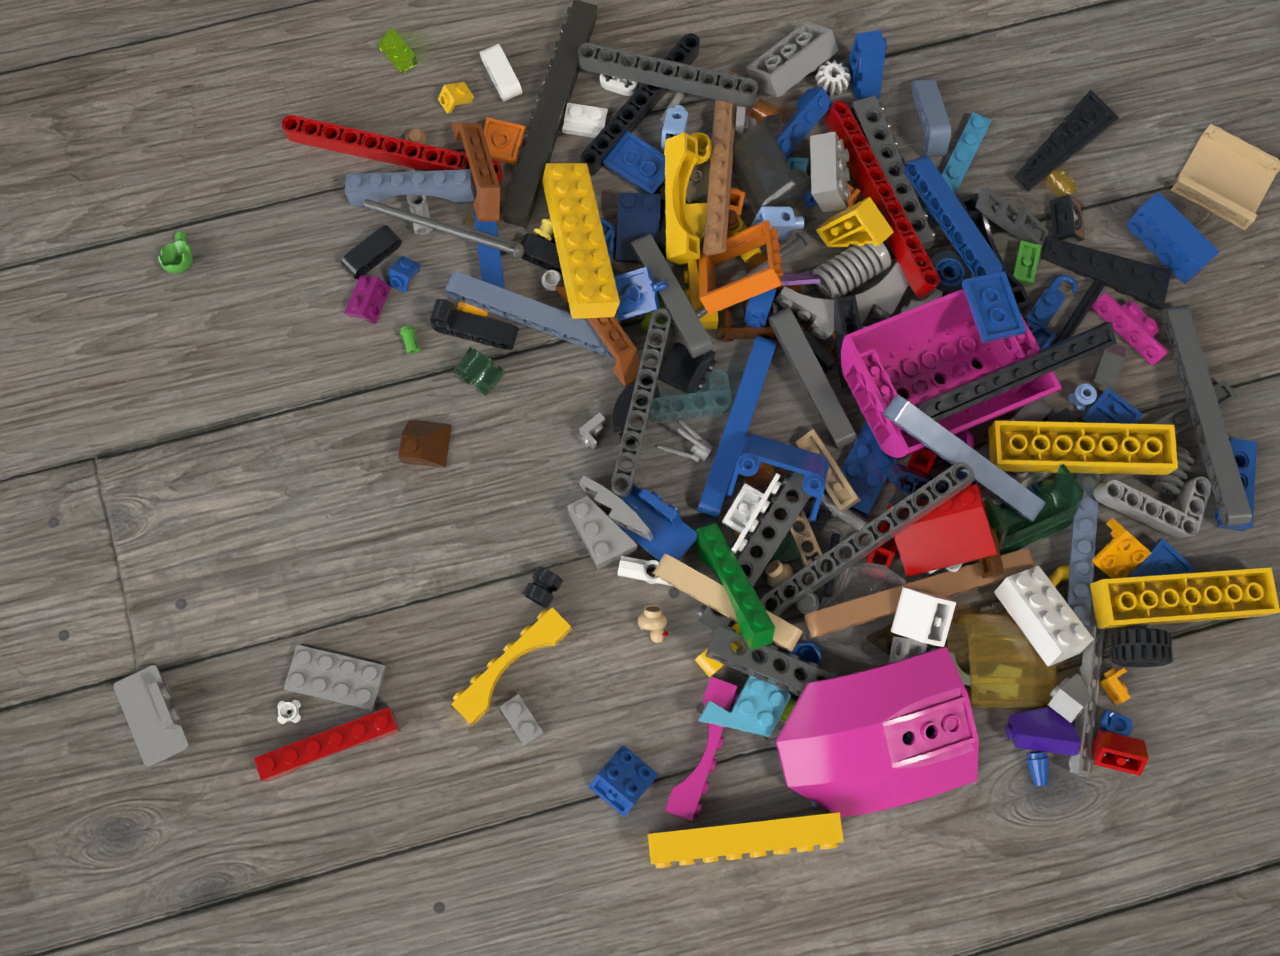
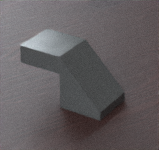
[1093,344,1125,389]

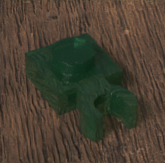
[758,537,800,567]

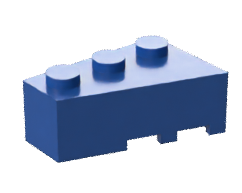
[847,30,887,101]

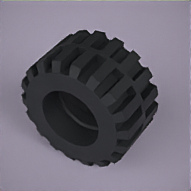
[1110,628,1173,667]

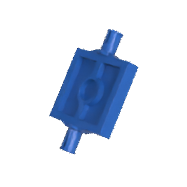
[614,267,669,321]

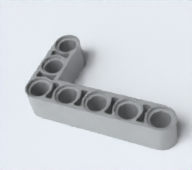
[1093,476,1211,539]

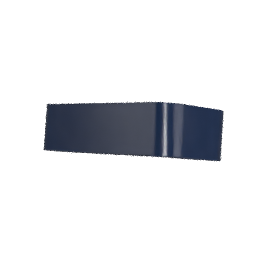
[887,464,980,499]

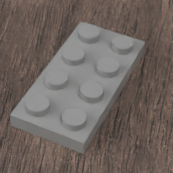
[284,645,386,711]

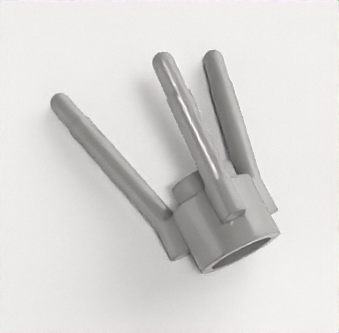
[657,420,713,463]

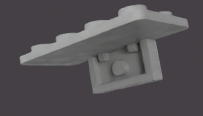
[113,665,190,767]

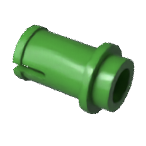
[399,325,421,354]

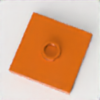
[483,117,527,166]

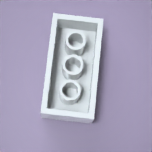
[994,566,1094,667]

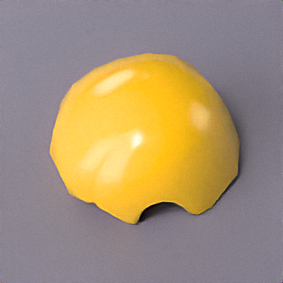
[690,132,712,166]

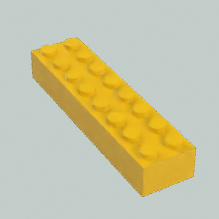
[542,163,620,319]
[988,421,1178,475]
[1090,567,1280,629]
[647,812,844,868]

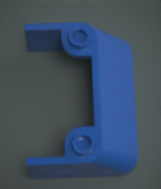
[727,435,829,522]

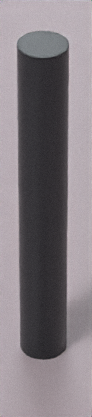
[823,533,840,597]

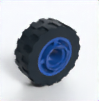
[930,250,972,297]

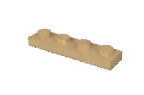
[796,429,861,513]

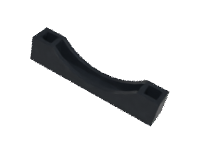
[958,193,1031,314]

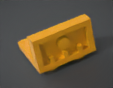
[1092,517,1151,579]

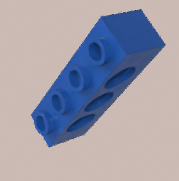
[1215,438,1257,531]

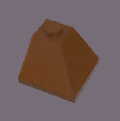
[398,421,452,468]

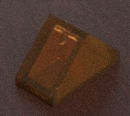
[741,462,776,489]

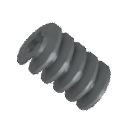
[1152,446,1195,495]

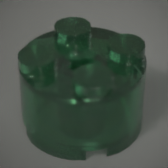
[454,347,505,396]

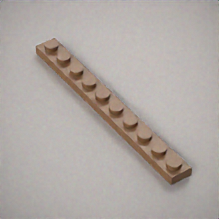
[703,72,738,256]

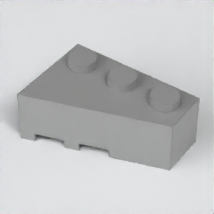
[567,496,638,570]

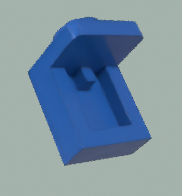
[388,256,421,293]

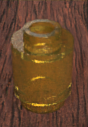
[1046,169,1078,198]

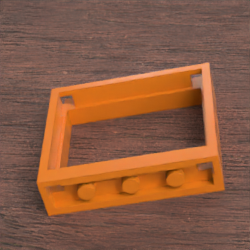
[699,220,784,315]

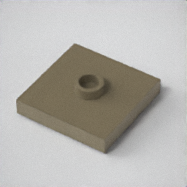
[686,160,710,204]

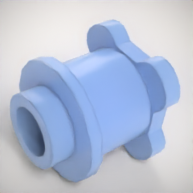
[1068,384,1097,412]

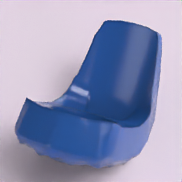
[1099,709,1133,737]

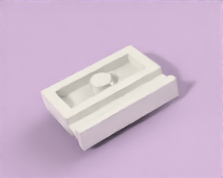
[562,103,608,138]

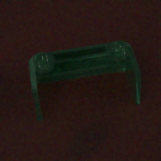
[984,464,1085,556]

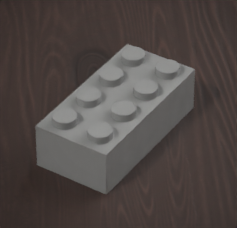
[746,21,839,98]

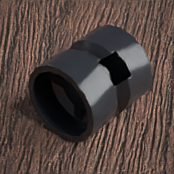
[522,566,563,608]

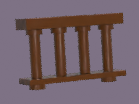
[716,284,804,342]

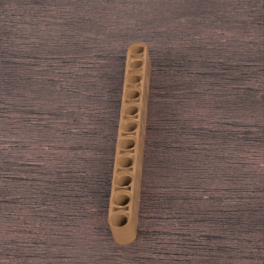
[804,548,1036,638]

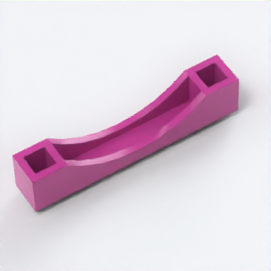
[665,677,739,821]

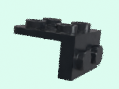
[658,342,717,397]

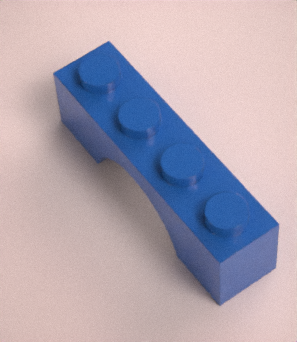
[758,87,833,162]

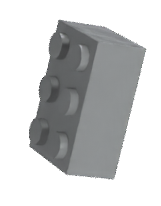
[810,131,850,212]

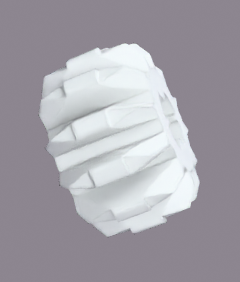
[815,60,851,96]

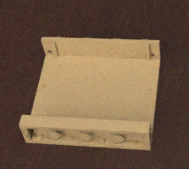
[1170,124,1280,230]

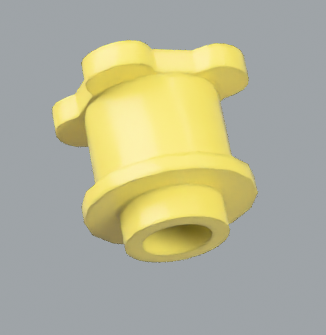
[533,218,554,243]

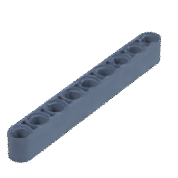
[444,271,632,359]
[883,395,1046,522]

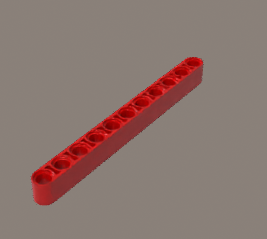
[824,101,940,298]
[281,115,503,184]

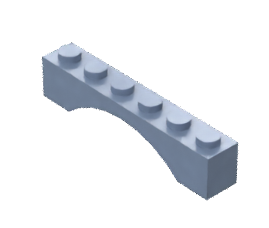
[345,169,476,206]

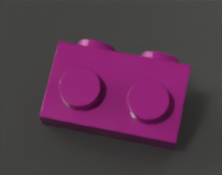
[344,275,391,324]

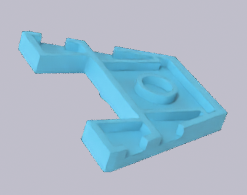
[698,647,791,737]

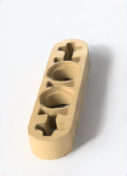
[780,496,827,578]

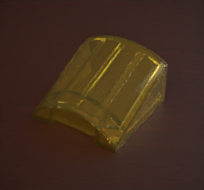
[954,613,1056,710]

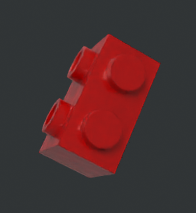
[1092,730,1149,776]

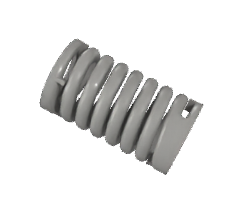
[812,243,891,300]

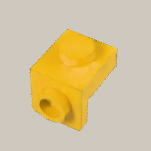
[438,82,474,114]

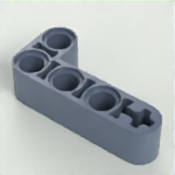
[912,78,951,157]

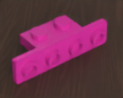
[1092,292,1168,366]

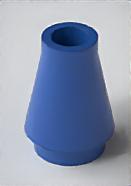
[1026,751,1049,786]

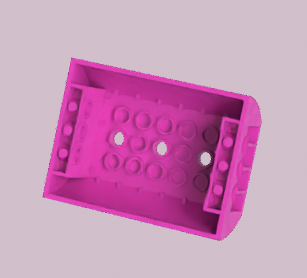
[841,289,1062,458]

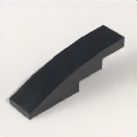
[834,295,862,388]

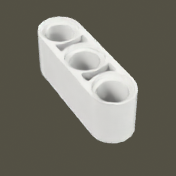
[480,44,522,102]

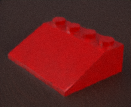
[887,484,998,577]

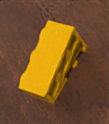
[816,197,893,247]

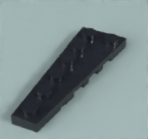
[1014,90,1119,192]
[1041,237,1172,311]

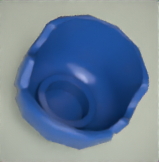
[787,640,823,675]

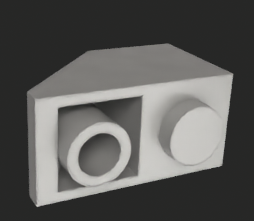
[1048,674,1092,723]

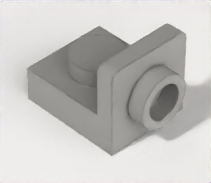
[734,106,756,139]
[579,412,605,450]

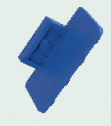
[606,486,698,561]

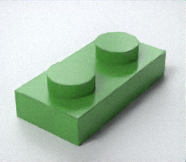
[1012,240,1042,286]

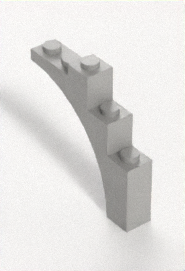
[775,262,909,340]

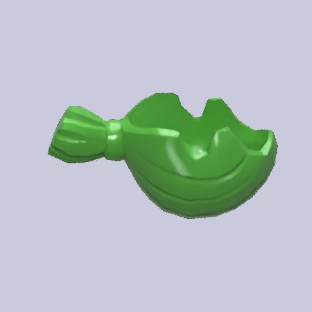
[158,231,193,274]

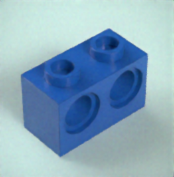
[744,289,777,328]

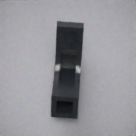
[613,379,660,448]

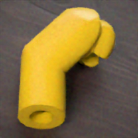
[1048,565,1069,588]

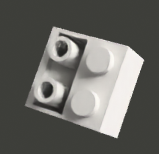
[891,587,956,647]

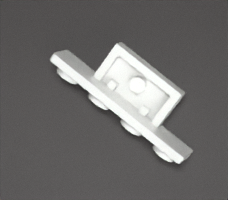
[722,473,781,555]

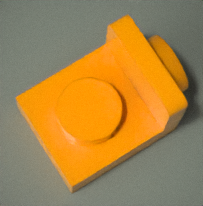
[1099,667,1131,705]

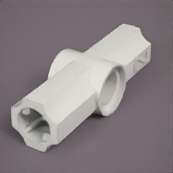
[618,556,672,586]

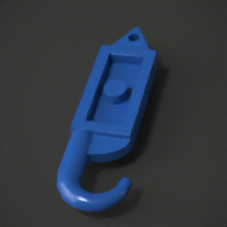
[1024,275,1078,334]

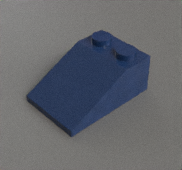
[616,193,661,263]

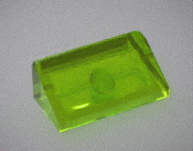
[377,28,418,74]

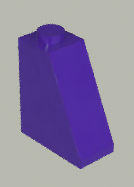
[1005,707,1081,756]

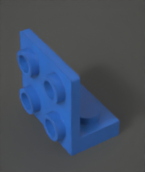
[589,745,658,817]

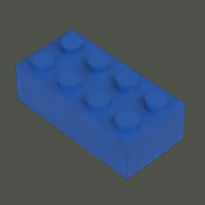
[1126,192,1220,284]

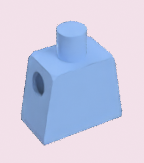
[660,105,688,155]
[751,206,804,241]

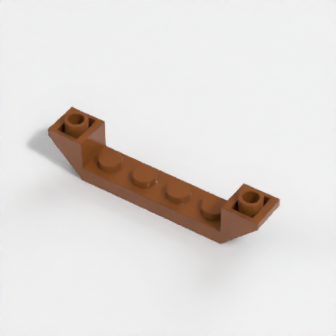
[451,122,500,222]
[555,283,640,387]

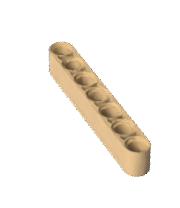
[653,554,803,652]

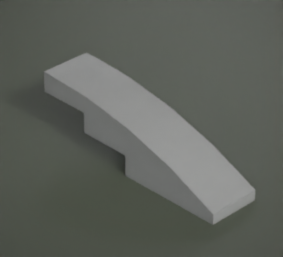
[579,476,654,541]

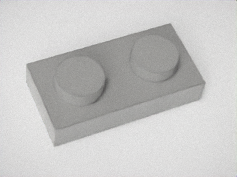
[499,694,544,746]

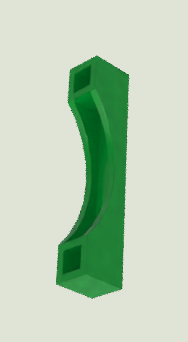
[693,523,775,650]

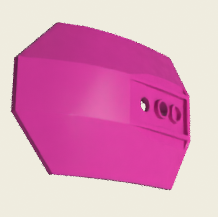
[776,647,979,818]

